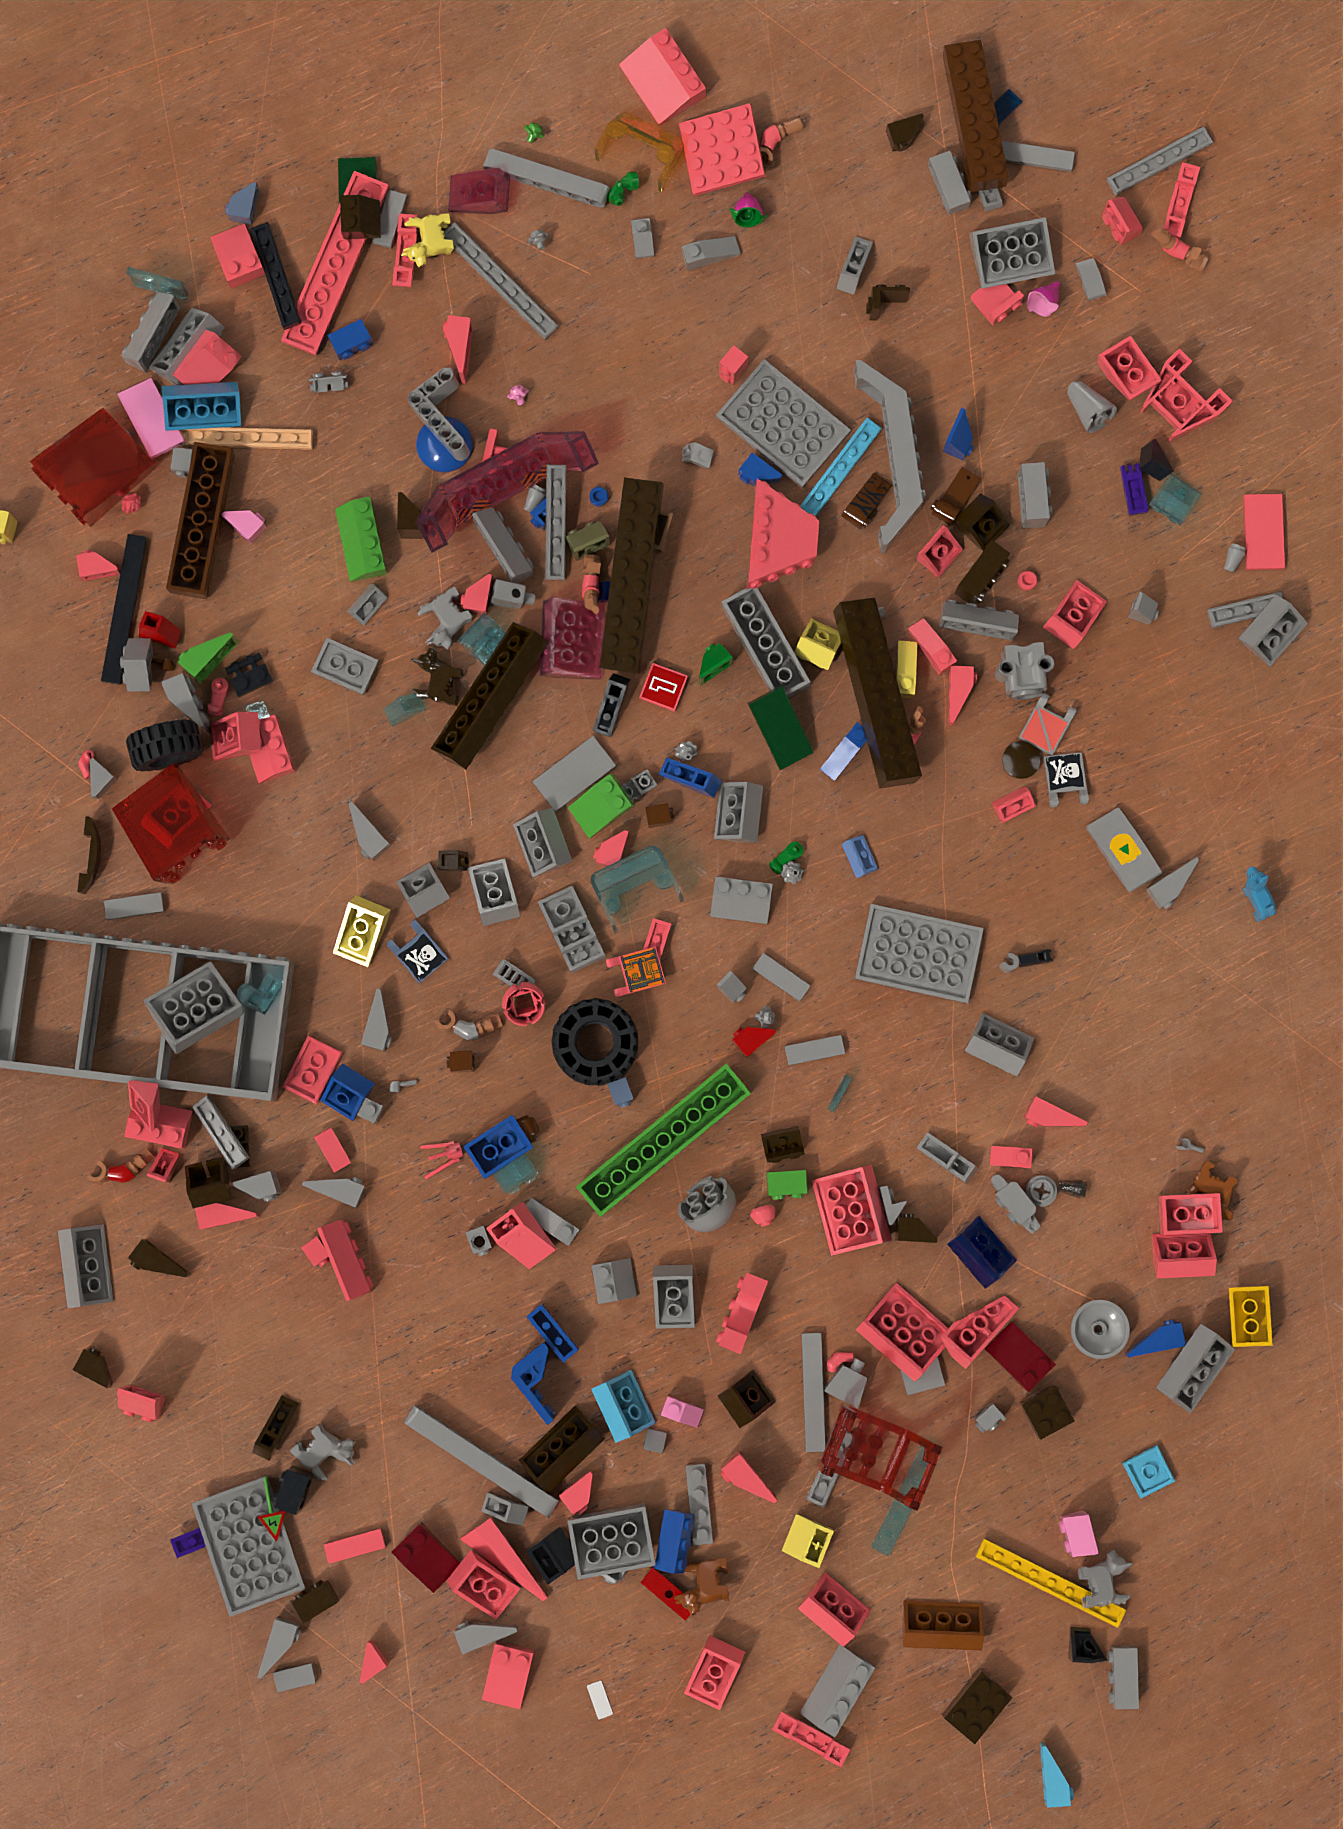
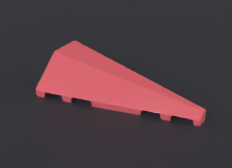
[460,1516,548,1601]

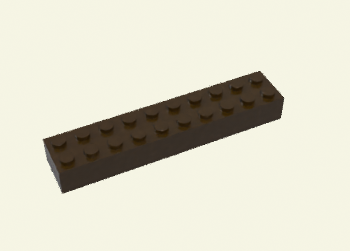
[599,477,664,674]
[833,598,922,789]

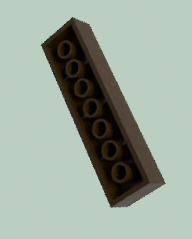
[431,622,549,770]

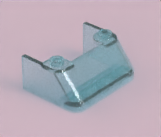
[591,846,684,934]

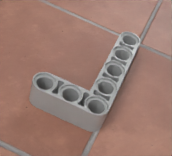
[408,367,470,461]

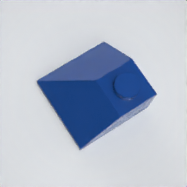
[943,407,973,460]

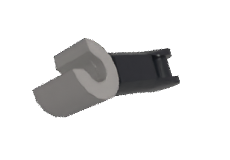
[999,949,1053,973]

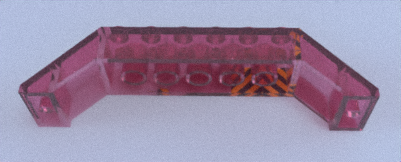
[415,431,599,553]

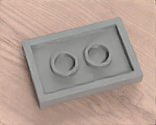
[311,638,379,696]

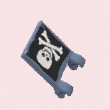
[387,920,448,983]

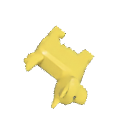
[401,214,454,267]

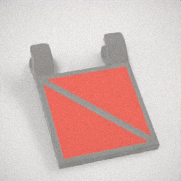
[1019,693,1076,756]

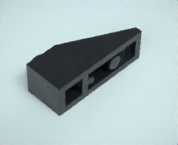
[593,673,631,737]

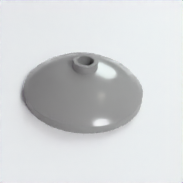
[1070,1300,1130,1359]

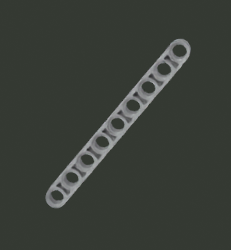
[404,1405,560,1518]

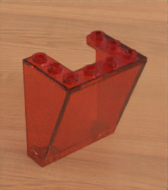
[30,407,157,527]
[112,763,230,884]

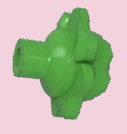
[524,122,545,143]

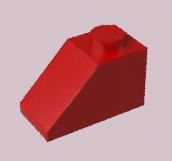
[732,1027,777,1058]

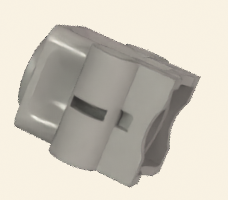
[995,642,1054,700]

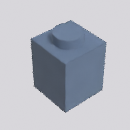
[607,1077,634,1108]

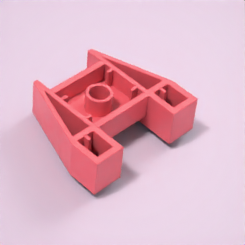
[1140,348,1233,442]

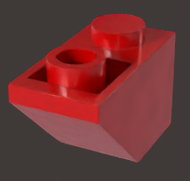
[139,611,182,649]

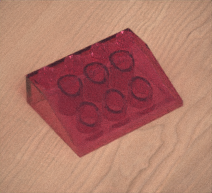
[540,597,604,680]

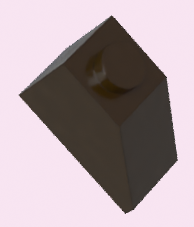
[886,113,924,152]
[73,1347,112,1388]

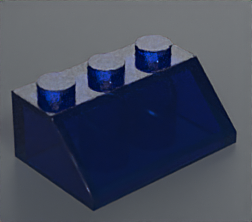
[947,1216,1017,1289]

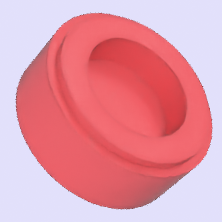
[1017,571,1037,591]

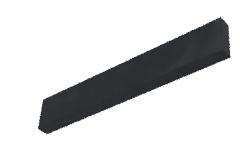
[251,222,302,330]

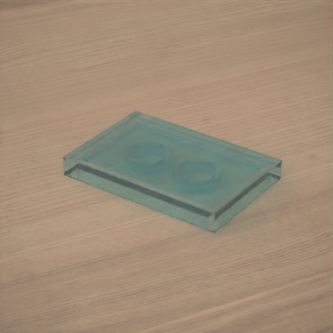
[126,267,188,300]

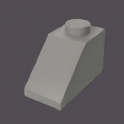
[1128,592,1159,625]
[716,971,747,1003]
[482,1492,529,1525]

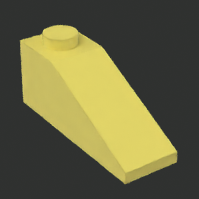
[896,641,917,699]

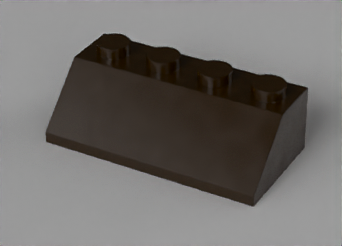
[519,1406,605,1494]

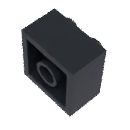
[273,1466,313,1515]

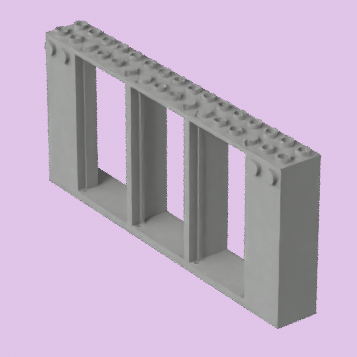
[0,924,295,1101]

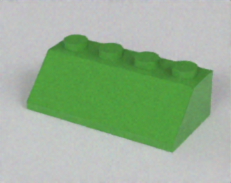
[335,497,387,582]

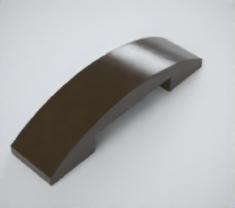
[77,816,101,895]

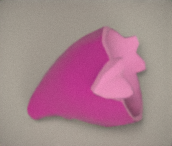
[1026,281,1060,317]

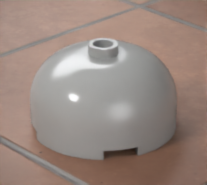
[678,1176,736,1232]

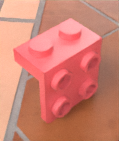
[970,284,1024,326]

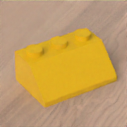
[1229,1286,1273,1347]

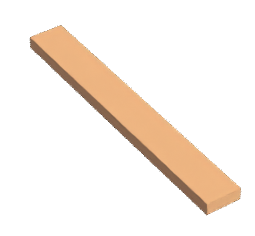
[179,427,313,450]

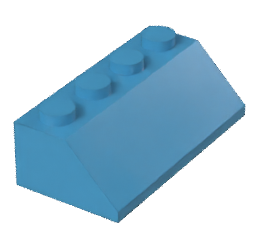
[161,382,241,431]

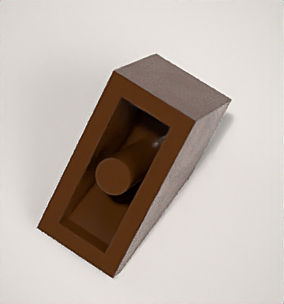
[447,1050,475,1072]

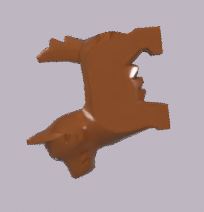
[1184,1160,1239,1221]
[674,1558,729,1615]

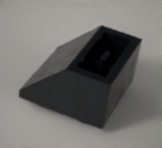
[526,1527,575,1584]

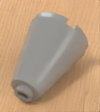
[1067,381,1117,433]

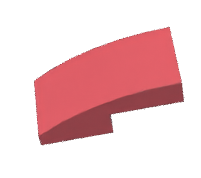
[314,1127,351,1173]

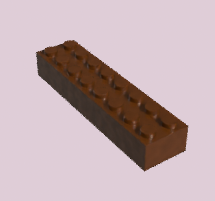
[943,39,1009,193]
[166,442,235,600]

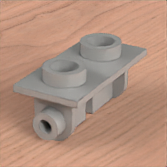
[308,371,348,393]

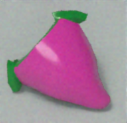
[729,192,768,228]

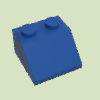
[320,1063,375,1121]

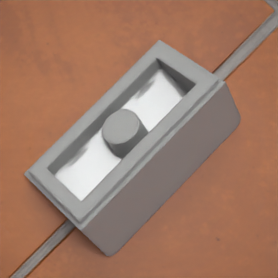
[347,584,388,626]

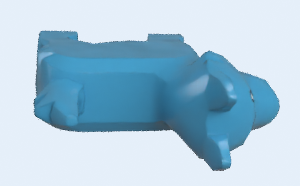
[1242,866,1277,922]

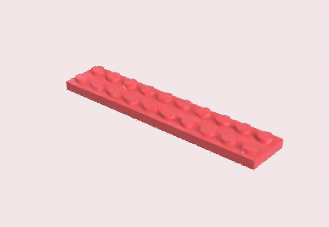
[281,171,389,356]

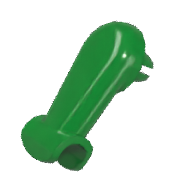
[769,842,803,874]

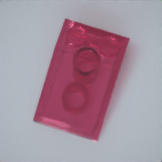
[448,168,510,214]

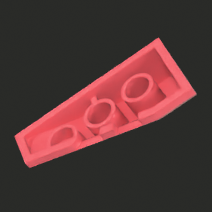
[941,1296,1019,1369]

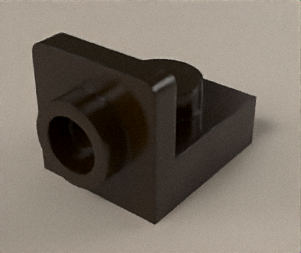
[438,850,469,871]

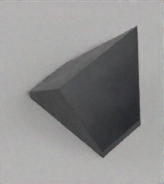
[1068,1627,1107,1664]

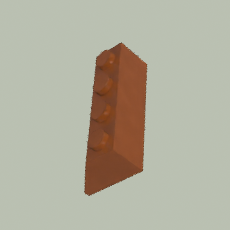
[902,1600,984,1651]

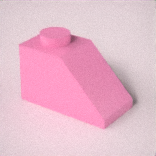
[221,510,267,544]
[661,1395,704,1428]

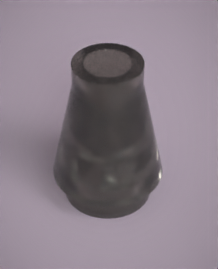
[1058,1180,1087,1199]

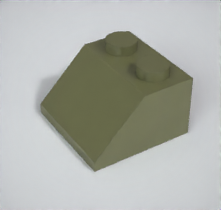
[566,521,610,561]

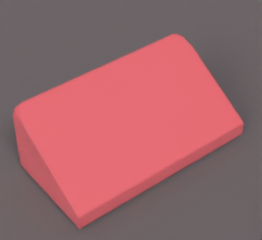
[992,786,1036,823]

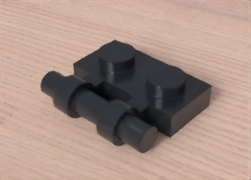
[225,652,273,698]

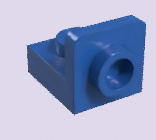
[530,498,546,531]

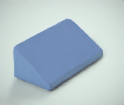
[842,835,878,878]

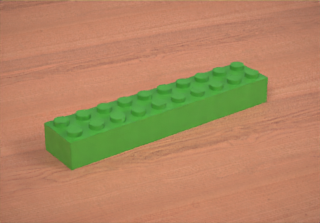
[576,1064,751,1217]

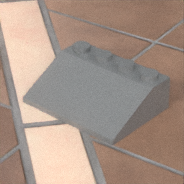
[969,217,1055,289]
[144,961,243,1054]
[567,1503,656,1580]

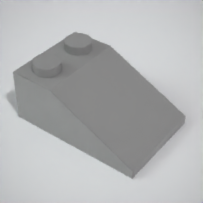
[468,858,520,926]
[653,1265,695,1329]

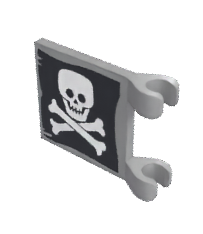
[1043,752,1089,808]

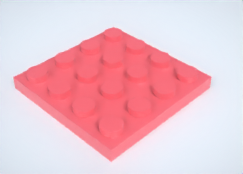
[679,103,766,196]

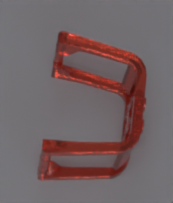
[815,1403,943,1511]

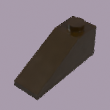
[128,1239,191,1277]
[252,1395,299,1461]

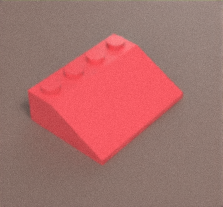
[619,28,706,126]
[811,1165,892,1256]
[856,1283,948,1382]

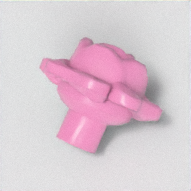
[507,385,529,405]

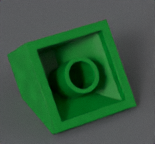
[699,643,733,686]

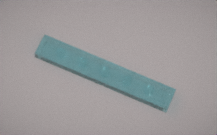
[871,1441,941,1557]

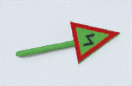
[257,1476,285,1542]

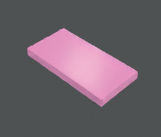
[117,378,185,459]

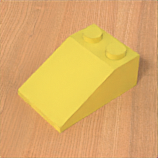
[333,896,391,967]

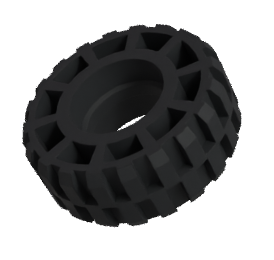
[551,998,638,1086]

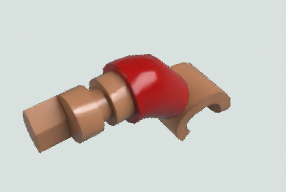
[86,1148,155,1184]

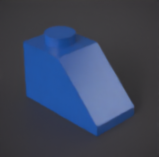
[738,452,782,486]

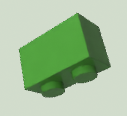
[767,1170,807,1200]

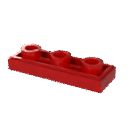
[640,1567,690,1621]

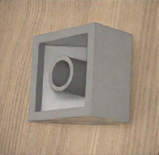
[397,863,450,917]
[233,1171,282,1202]
[592,1258,637,1304]

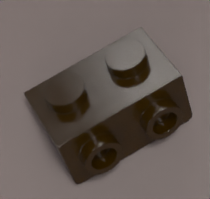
[761,1126,805,1163]

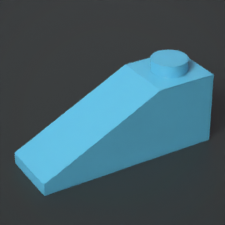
[1040,1743,1074,1808]

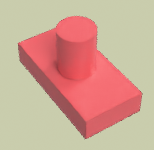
[481,428,509,471]

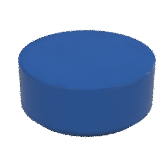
[589,487,608,507]

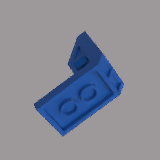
[511,1341,555,1425]

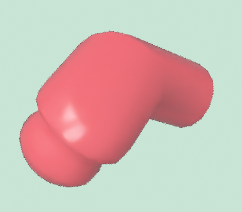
[78,750,95,779]
[827,1352,853,1372]

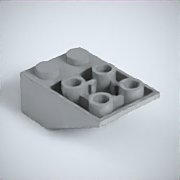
[161,673,211,733]

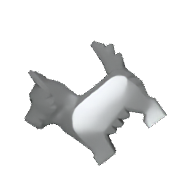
[418,586,472,649]
[290,1423,356,1481]
[1078,1550,1134,1608]

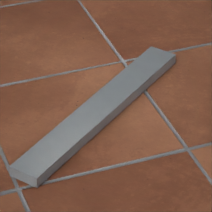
[443,222,559,340]

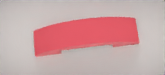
[1163,162,1200,239]
[392,214,418,287]
[772,1711,850,1767]

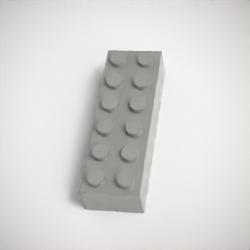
[721,588,810,698]

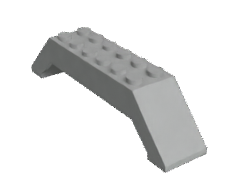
[853,360,925,554]

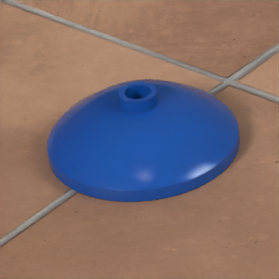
[416,416,473,473]

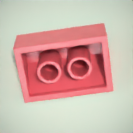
[249,715,295,784]
[124,1104,193,1149]
[1152,1233,1217,1279]
[798,1572,871,1647]

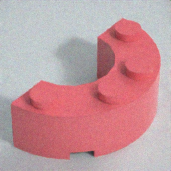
[716,1273,768,1355]

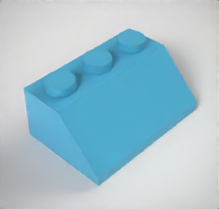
[591,1370,656,1443]

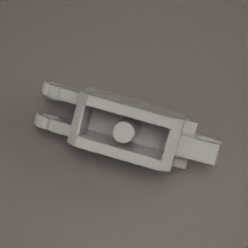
[990,1174,1041,1234]

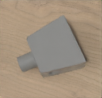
[490,579,535,609]
[824,1358,867,1409]

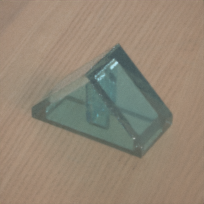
[383,693,426,727]

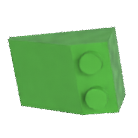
[178,632,239,684]
[568,774,636,839]

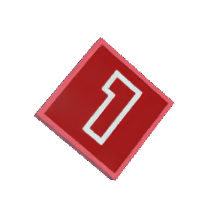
[639,663,688,712]

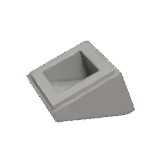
[643,1429,667,1453]

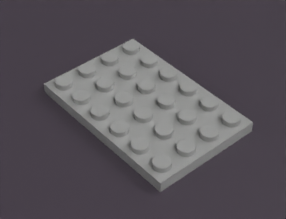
[716,359,851,488]
[855,904,984,1004]
[192,1477,305,1617]

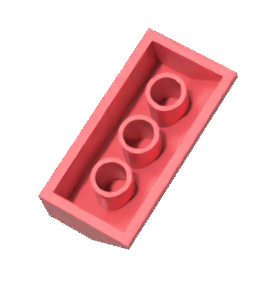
[317,1219,374,1301]

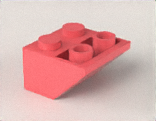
[1102,197,1143,245]

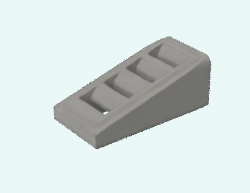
[493,959,536,996]

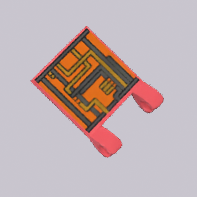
[606,946,666,997]

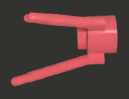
[420,1141,464,1179]

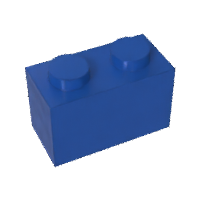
[328,319,373,360]

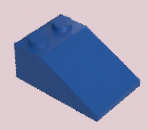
[463,1115,534,1179]

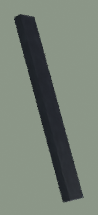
[101,534,147,685]

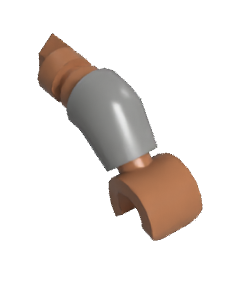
[435,1010,503,1040]

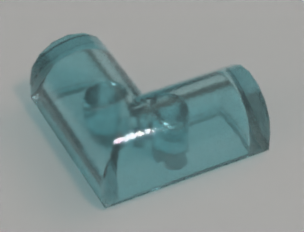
[236,972,283,1015]

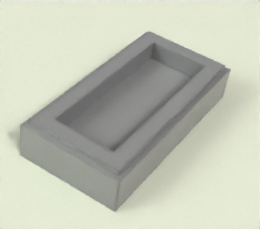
[273,1663,316,1692]

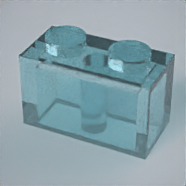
[493,1153,539,1195]

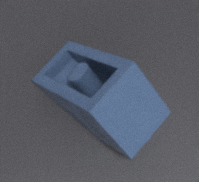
[225,182,259,225]

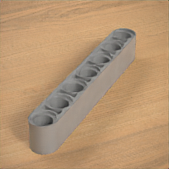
[483,149,610,208]

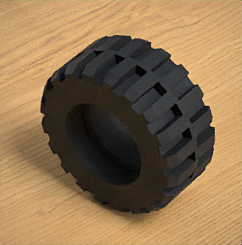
[126,719,204,772]

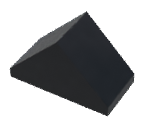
[1139,439,1174,481]

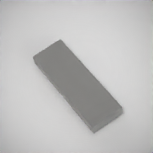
[373,190,407,249]
[104,892,164,920]
[752,953,810,1002]
[785,1035,845,1066]

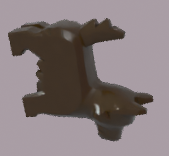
[411,647,464,706]

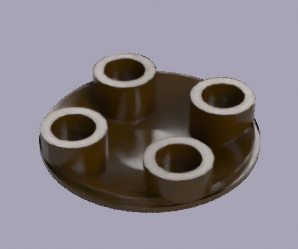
[1002,741,1040,779]

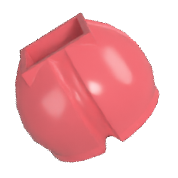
[502,982,546,1026]

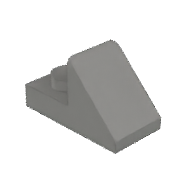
[631,218,654,259]
[879,1185,907,1225]

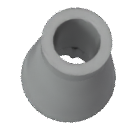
[523,484,546,512]
[1224,543,1246,573]

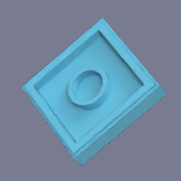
[1122,1445,1175,1499]

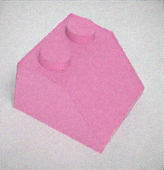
[1059,1510,1099,1557]

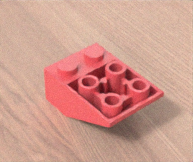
[486,1202,557,1269]

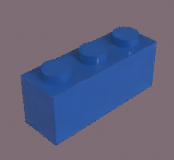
[527,1304,579,1363]
[654,1509,694,1574]

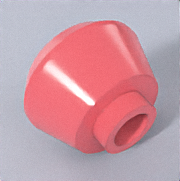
[750,1204,775,1227]

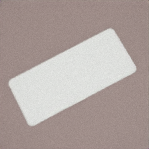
[587,1681,613,1719]

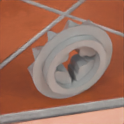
[1026,1176,1057,1207]

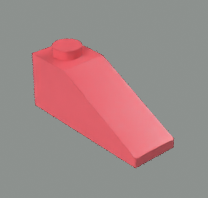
[908,618,957,675]
[948,666,977,726]
[1023,1096,1088,1128]
[195,1203,259,1230]

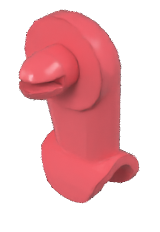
[207,678,228,716]

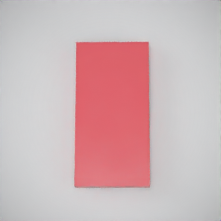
[1243,494,1285,570]

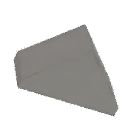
[90,759,117,799]

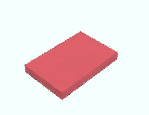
[282,1036,343,1104]

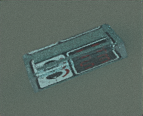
[827,1074,851,1112]

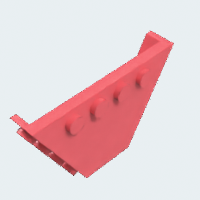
[746,478,819,590]

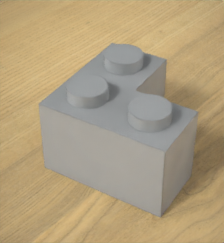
[120,638,153,691]

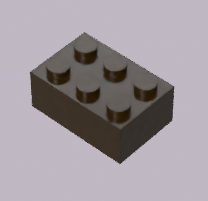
[955,540,1010,604]
[942,1668,1012,1744]

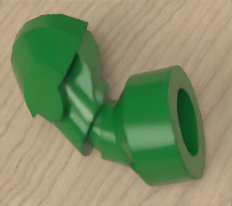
[609,171,639,206]

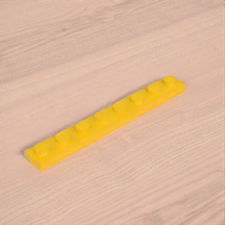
[975,1538,1126,1628]

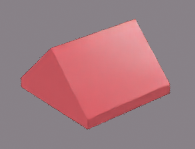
[916,525,963,578]
[128,1080,160,1131]

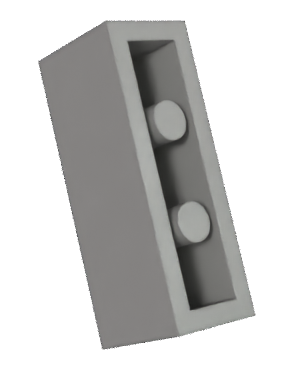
[928,151,972,215]
[1107,1645,1139,1709]

